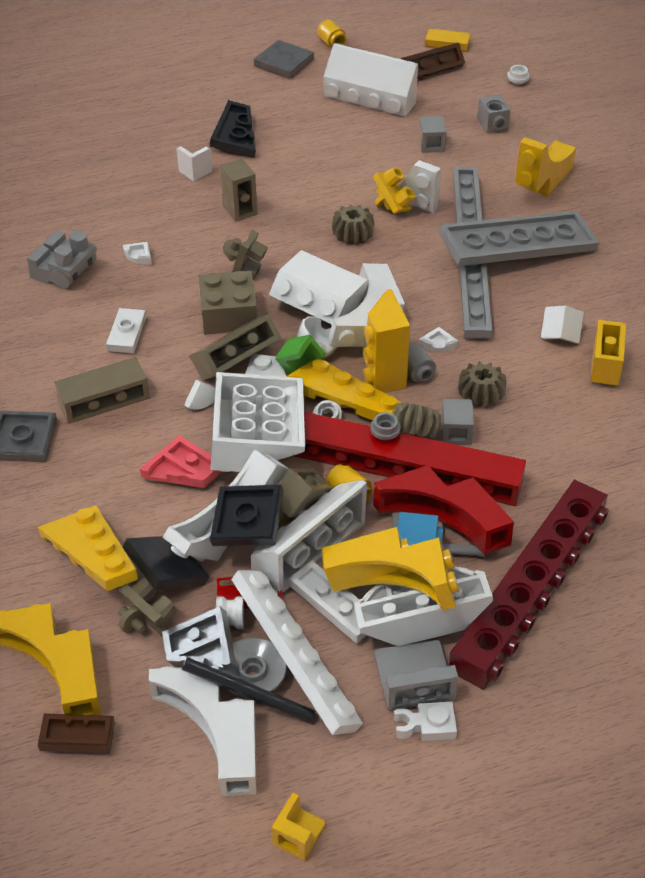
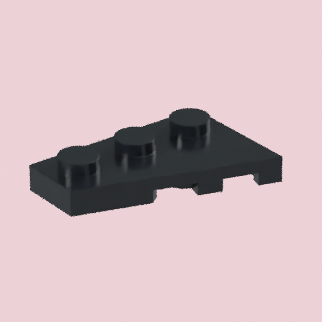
[209,100,256,158]

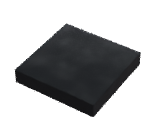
[210,485,284,546]
[122,536,209,590]

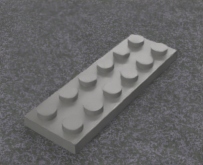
[439,211,599,266]

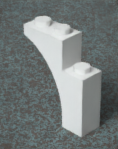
[328,263,405,347]
[163,450,289,562]
[149,666,257,796]

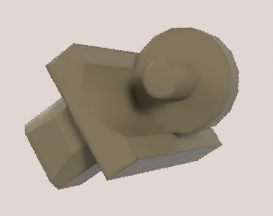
[223,230,268,280]
[117,576,177,638]

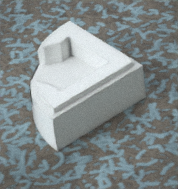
[122,242,152,265]
[419,327,458,352]
[184,380,215,410]

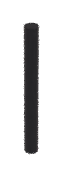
[181,657,315,723]

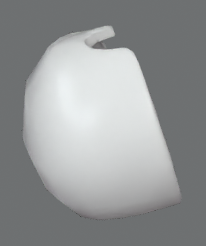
[297,316,337,358]

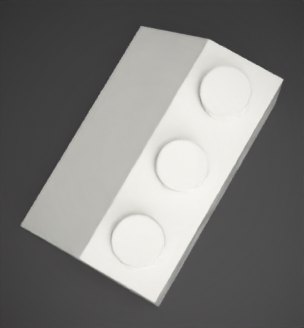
[269,250,369,324]

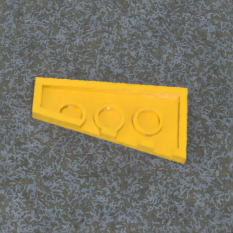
[286,359,402,420]
[38,506,138,591]

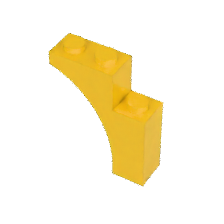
[515,137,576,197]
[322,527,459,610]
[0,603,101,715]

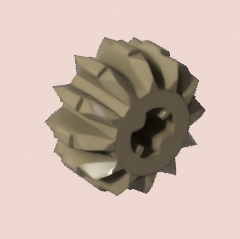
[332,204,374,245]
[458,361,507,408]
[392,402,441,440]

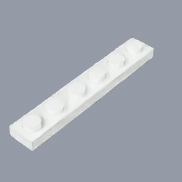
[231,570,363,735]

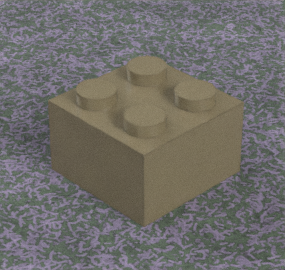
[198,270,257,335]

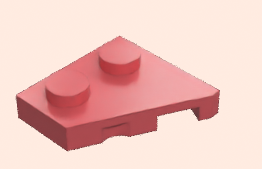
[140,435,222,488]

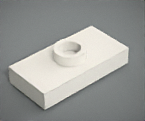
[106,308,146,354]

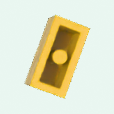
[590,320,626,386]

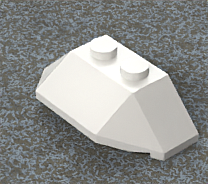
[353,566,493,646]

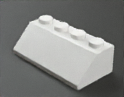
[324,43,418,117]
[251,480,367,593]

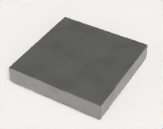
[254,40,314,79]
[0,411,57,462]

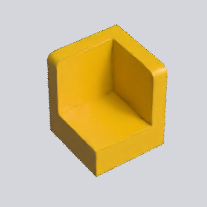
[271,792,325,861]

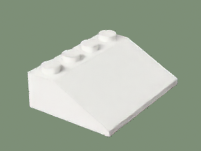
[210,372,305,472]

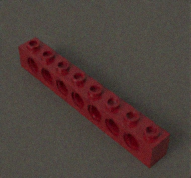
[449,479,609,690]

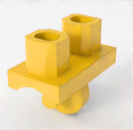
[372,167,416,214]

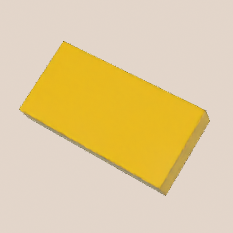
[425,28,471,51]

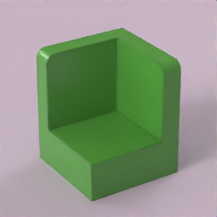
[275,334,326,375]

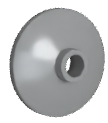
[219,638,287,698]

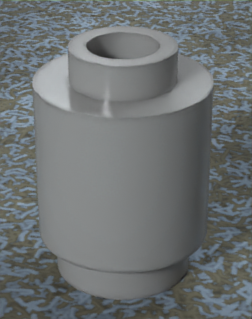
[407,342,436,382]

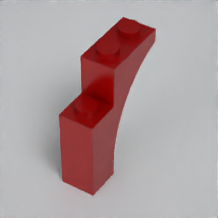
[373,465,514,555]

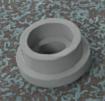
[371,412,401,440]

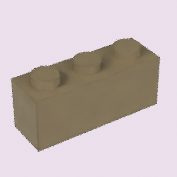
[189,313,281,380]
[54,357,150,424]

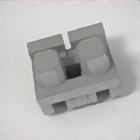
[27,230,97,289]

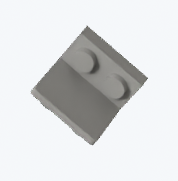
[374,640,458,711]

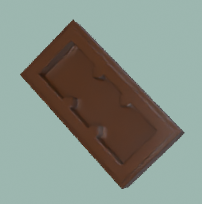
[38,713,115,753]

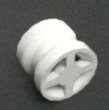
[216,596,244,630]

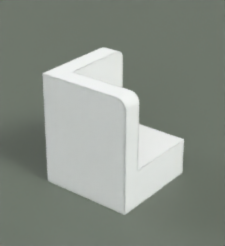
[177,146,212,181]
[541,306,584,344]

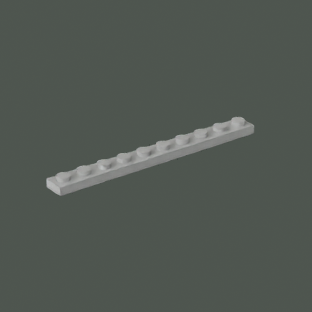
[453,167,492,339]

